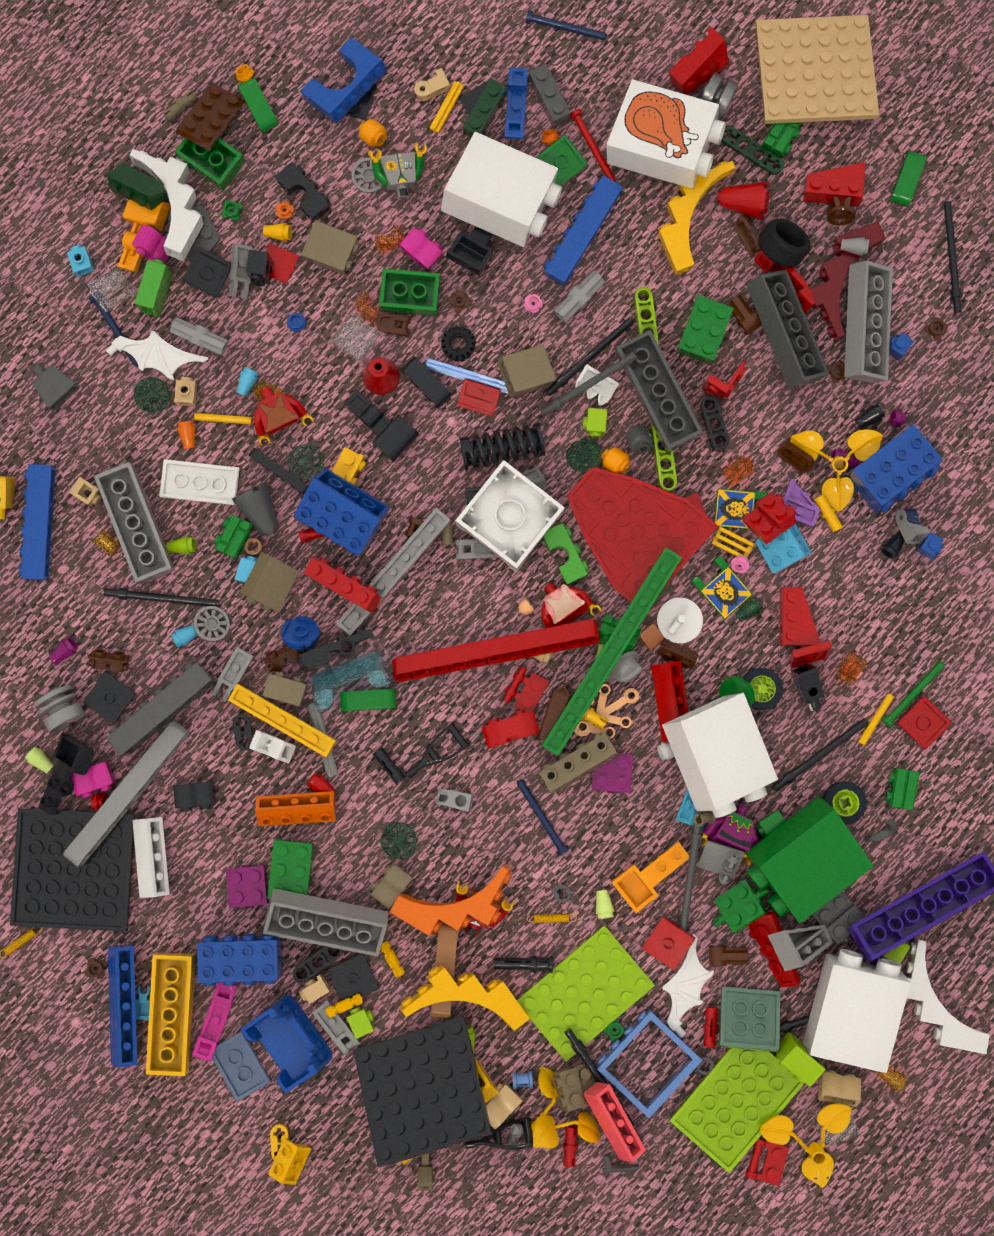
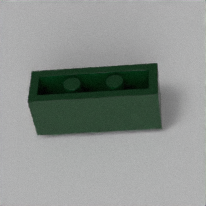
[463,78,507,138]
[107,163,167,211]

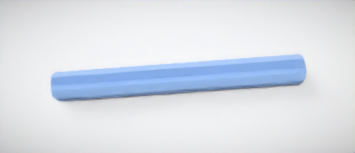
[425,358,509,394]

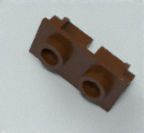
[732,215,761,256]
[657,639,699,669]
[264,644,304,672]
[88,649,130,672]

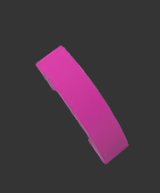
[192,982,237,1062]

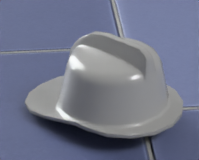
[605,651,642,683]

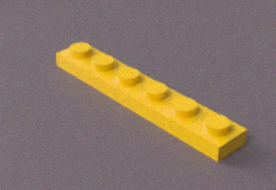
[228,684,337,757]

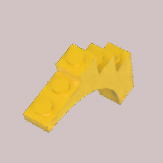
[658,161,735,276]
[399,965,530,1031]

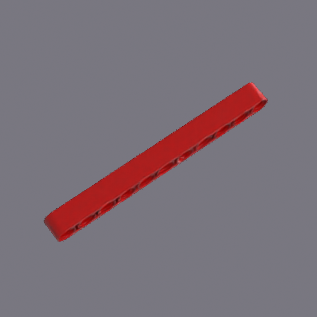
[391,620,600,682]

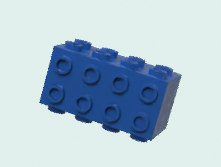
[848,424,943,514]
[293,467,391,556]
[197,934,283,986]

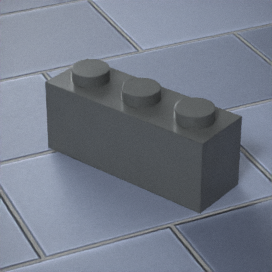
[528,63,571,128]

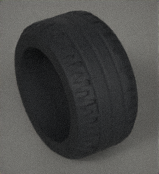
[758,219,811,268]

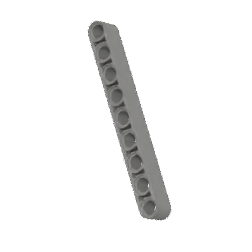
[63,720,190,868]

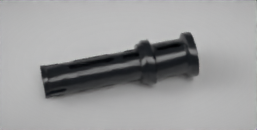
[494,955,553,973]

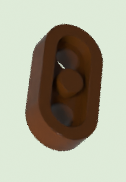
[778,442,814,473]

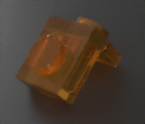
[375,225,402,251]
[355,291,380,322]
[721,456,755,487]
[837,651,867,685]

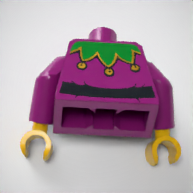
[701,804,758,865]

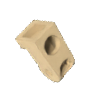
[414,68,450,101]

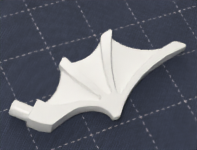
[106,331,208,381]
[663,933,714,1038]

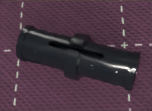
[373,747,406,785]

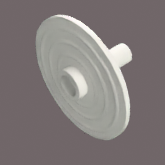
[657,598,703,643]

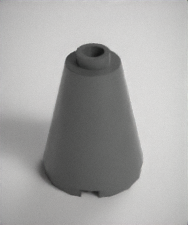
[232,481,279,537]

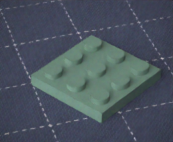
[719,986,780,1052]

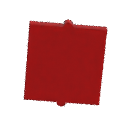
[265,243,299,284]

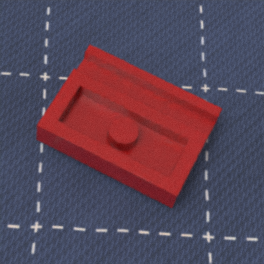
[457,379,501,417]

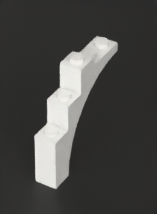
[130,149,204,262]
[906,939,990,1054]

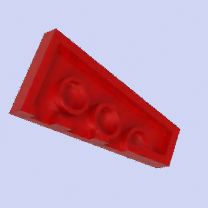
[748,911,801,987]

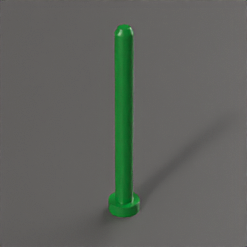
[881,661,945,729]

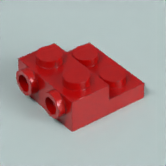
[742,492,797,545]

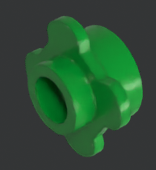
[221,200,242,221]
[603,1018,626,1042]

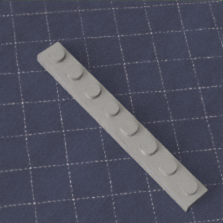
[336,508,451,636]

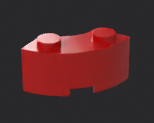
[481,709,540,749]

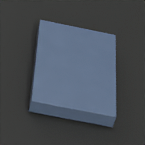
[212,1031,271,1102]

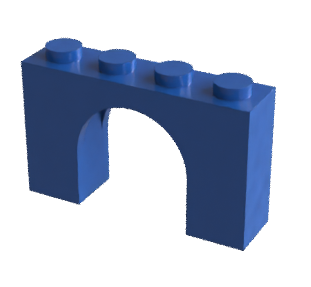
[300,37,387,124]

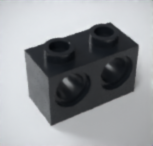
[246,250,274,286]

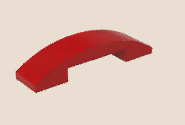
[754,250,815,314]

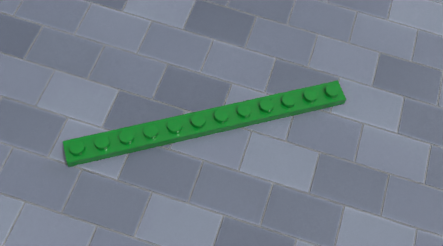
[542,548,682,756]

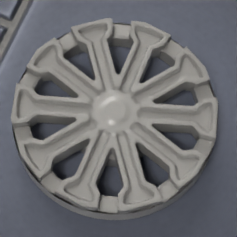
[351,158,383,193]
[193,606,230,642]

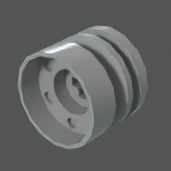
[34,685,86,733]

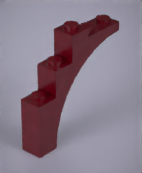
[810,221,885,342]

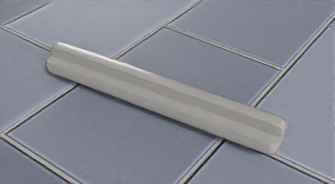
[308,702,338,777]

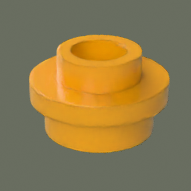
[235,64,254,82]

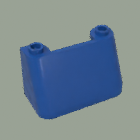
[240,995,332,1094]

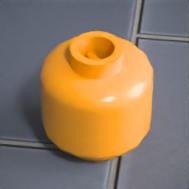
[359,119,387,147]
[601,447,631,474]

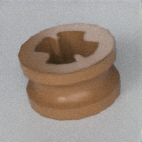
[244,538,262,556]

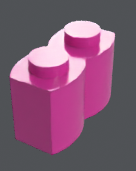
[132,224,169,263]
[399,228,443,272]
[70,761,116,799]

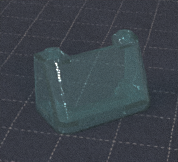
[311,652,393,713]

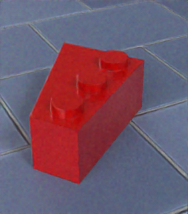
[669,27,729,95]
[803,162,866,207]
[779,587,820,646]

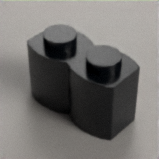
[173,781,216,812]

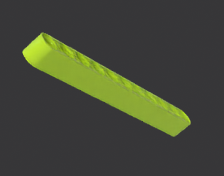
[634,287,677,492]

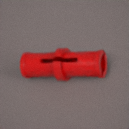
[703,1006,718,1048]
[563,1125,578,1167]

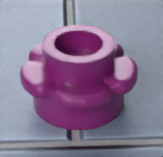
[890,409,906,428]

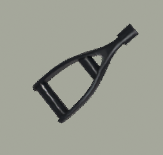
[405,723,470,778]
[465,1117,533,1150]

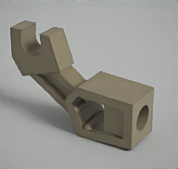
[418,1153,433,1191]

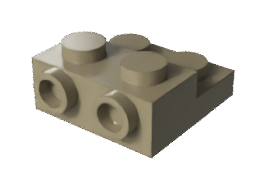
[553,1062,595,1112]

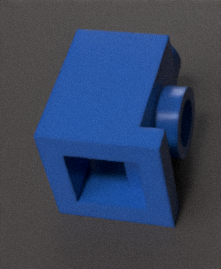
[889,332,914,361]
[916,532,943,560]

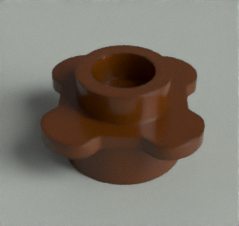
[448,290,471,313]
[925,317,948,340]
[827,361,845,383]
[85,958,107,979]

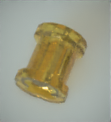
[94,531,120,556]

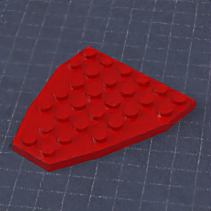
[567,467,718,603]

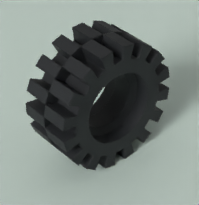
[441,325,476,362]

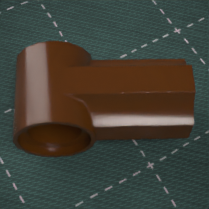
[727,295,762,335]
[709,945,748,967]

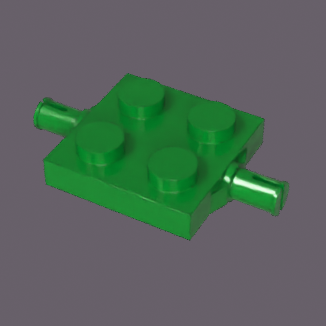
[712,879,770,934]

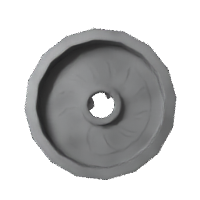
[700,72,739,121]

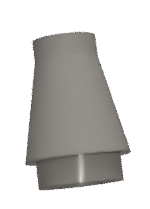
[841,237,869,256]

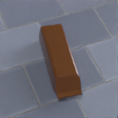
[537,682,571,741]

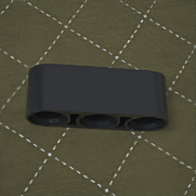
[400,357,452,409]
[700,396,729,452]
[293,946,344,983]

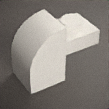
[249,730,296,764]

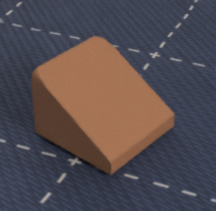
[639,623,665,651]

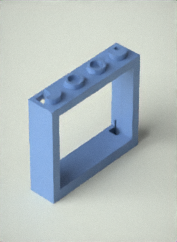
[596,1009,702,1118]

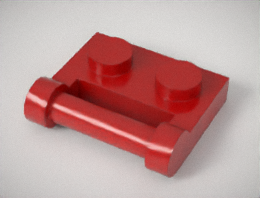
[745,1138,789,1186]

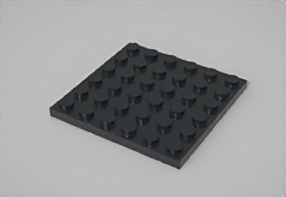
[10,808,135,931]
[353,1016,493,1168]

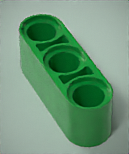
[237,77,279,134]
[890,150,927,207]
[340,689,397,712]

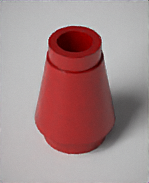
[306,772,336,793]

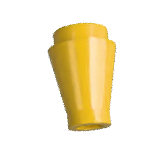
[263,223,292,242]

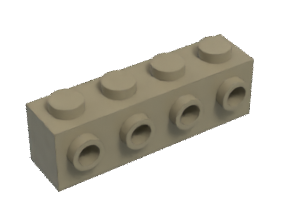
[539,732,620,794]

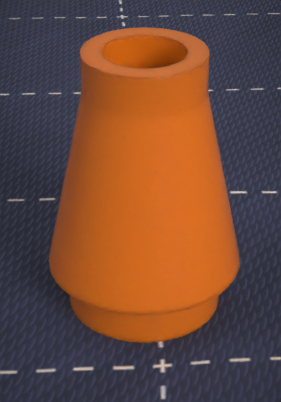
[177,421,195,449]

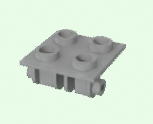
[697,840,745,884]

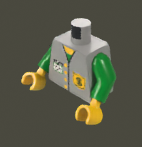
[368,143,427,199]

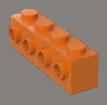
[255,791,336,826]

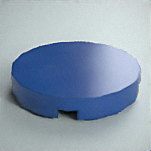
[281,616,320,650]

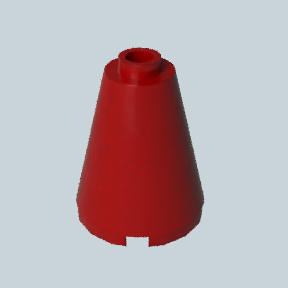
[717,181,770,220]
[362,358,400,395]

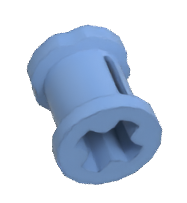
[512,1071,533,1089]

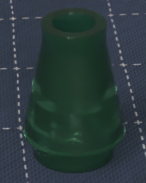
[735,596,764,622]

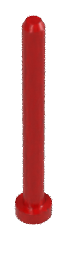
[570,109,616,182]

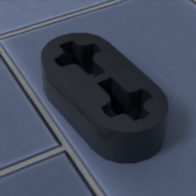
[233,714,254,750]

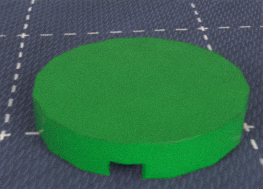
[719,676,755,709]

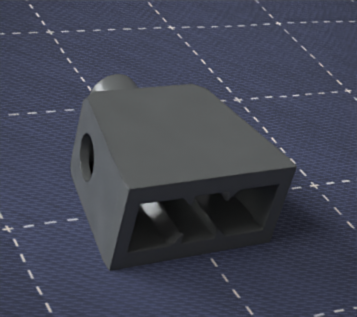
[32,363,79,411]

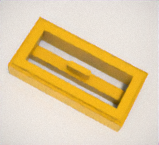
[711,526,754,558]

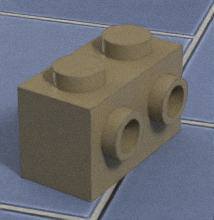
[263,671,308,707]

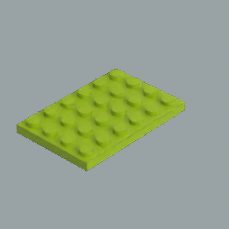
[517,925,655,1062]
[669,1048,805,1173]

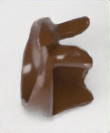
[826,196,856,225]

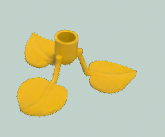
[790,429,883,512]
[531,1067,601,1149]
[760,1103,852,1188]

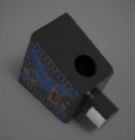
[790,664,824,711]

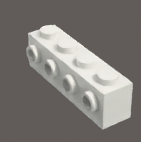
[132,817,170,898]

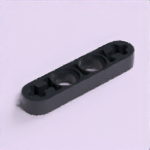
[248,448,309,495]

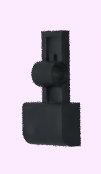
[446,226,494,276]
[344,390,419,463]
[296,627,373,672]
[38,732,94,815]

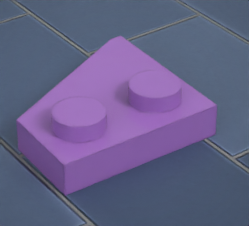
[783,479,820,527]

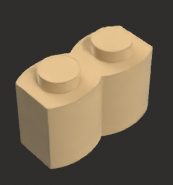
[818,1070,861,1107]
[486,1081,522,1129]

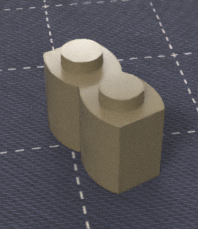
[370,864,413,909]

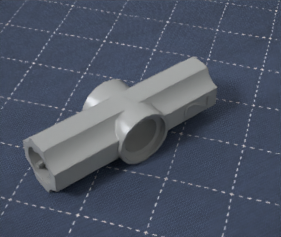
[554,271,605,323]
[170,317,229,356]

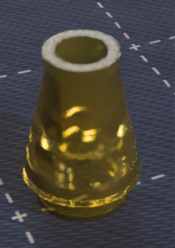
[876,1068,907,1092]

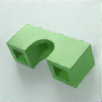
[543,523,589,586]

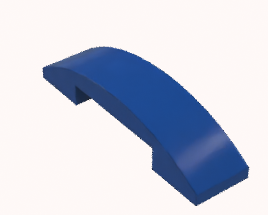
[505,68,528,140]

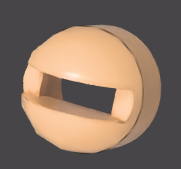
[519,598,535,615]

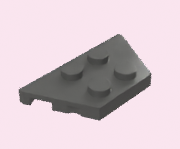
[167,205,221,262]

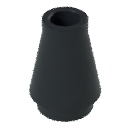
[855,404,885,429]
[881,530,905,559]

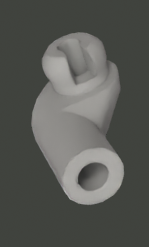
[506,1124,524,1145]

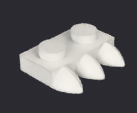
[575,364,619,406]

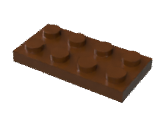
[176,83,245,151]

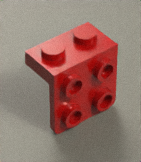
[703,360,747,400]

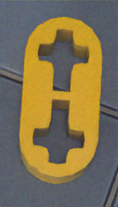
[270,1123,289,1160]

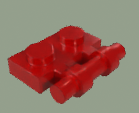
[502,666,549,712]

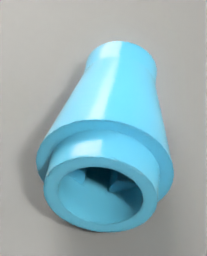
[237,367,258,397]
[171,625,200,648]

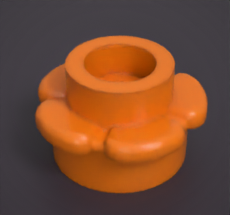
[542,129,560,145]
[276,201,294,219]

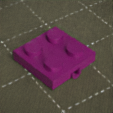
[592,753,633,794]
[226,865,269,908]

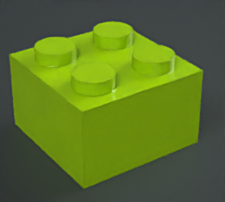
[775,1031,826,1087]

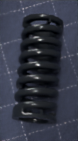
[459,422,545,471]

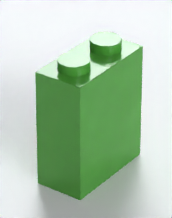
[134,259,172,317]

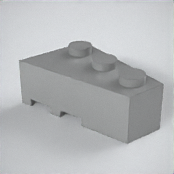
[768,925,833,971]

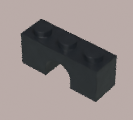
[275,162,330,223]

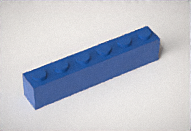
[544,175,623,287]
[19,464,55,581]
[108,944,137,1068]

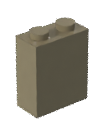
[301,220,360,275]
[497,345,556,398]
[240,552,300,612]

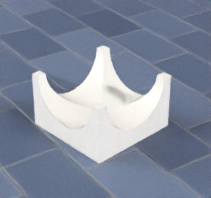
[455,460,565,573]

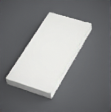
[159,459,240,506]

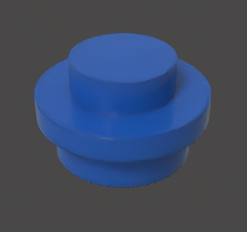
[287,313,306,332]

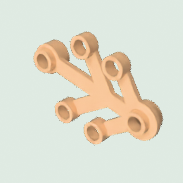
[574,684,639,738]

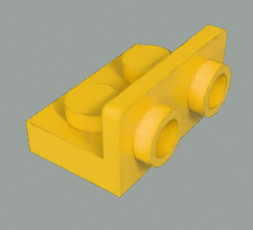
[332,447,366,485]
[268,1139,312,1185]

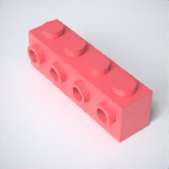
[583,1082,646,1162]

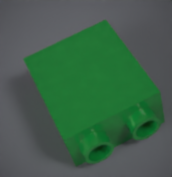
[745,796,874,924]

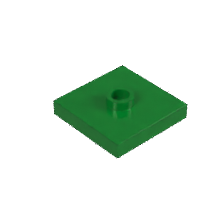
[536,134,588,186]

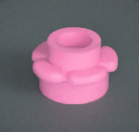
[524,294,543,313]
[731,555,750,574]

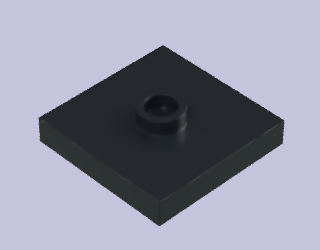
[182,247,231,298]
[83,671,137,725]
[328,953,379,1000]

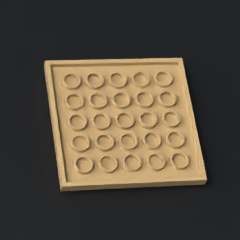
[755,15,879,124]

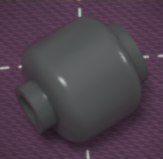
[626,426,653,454]

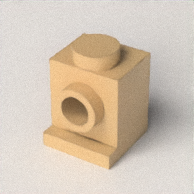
[174,377,197,406]
[69,477,102,507]
[299,973,331,1004]

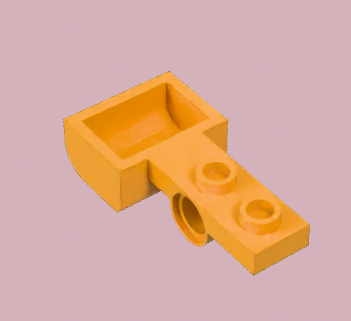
[118,200,171,273]
[611,842,689,913]

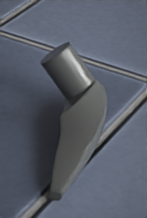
[865,819,899,842]
[602,1156,639,1173]

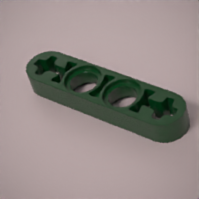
[721,126,784,175]

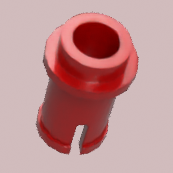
[298,528,324,543]

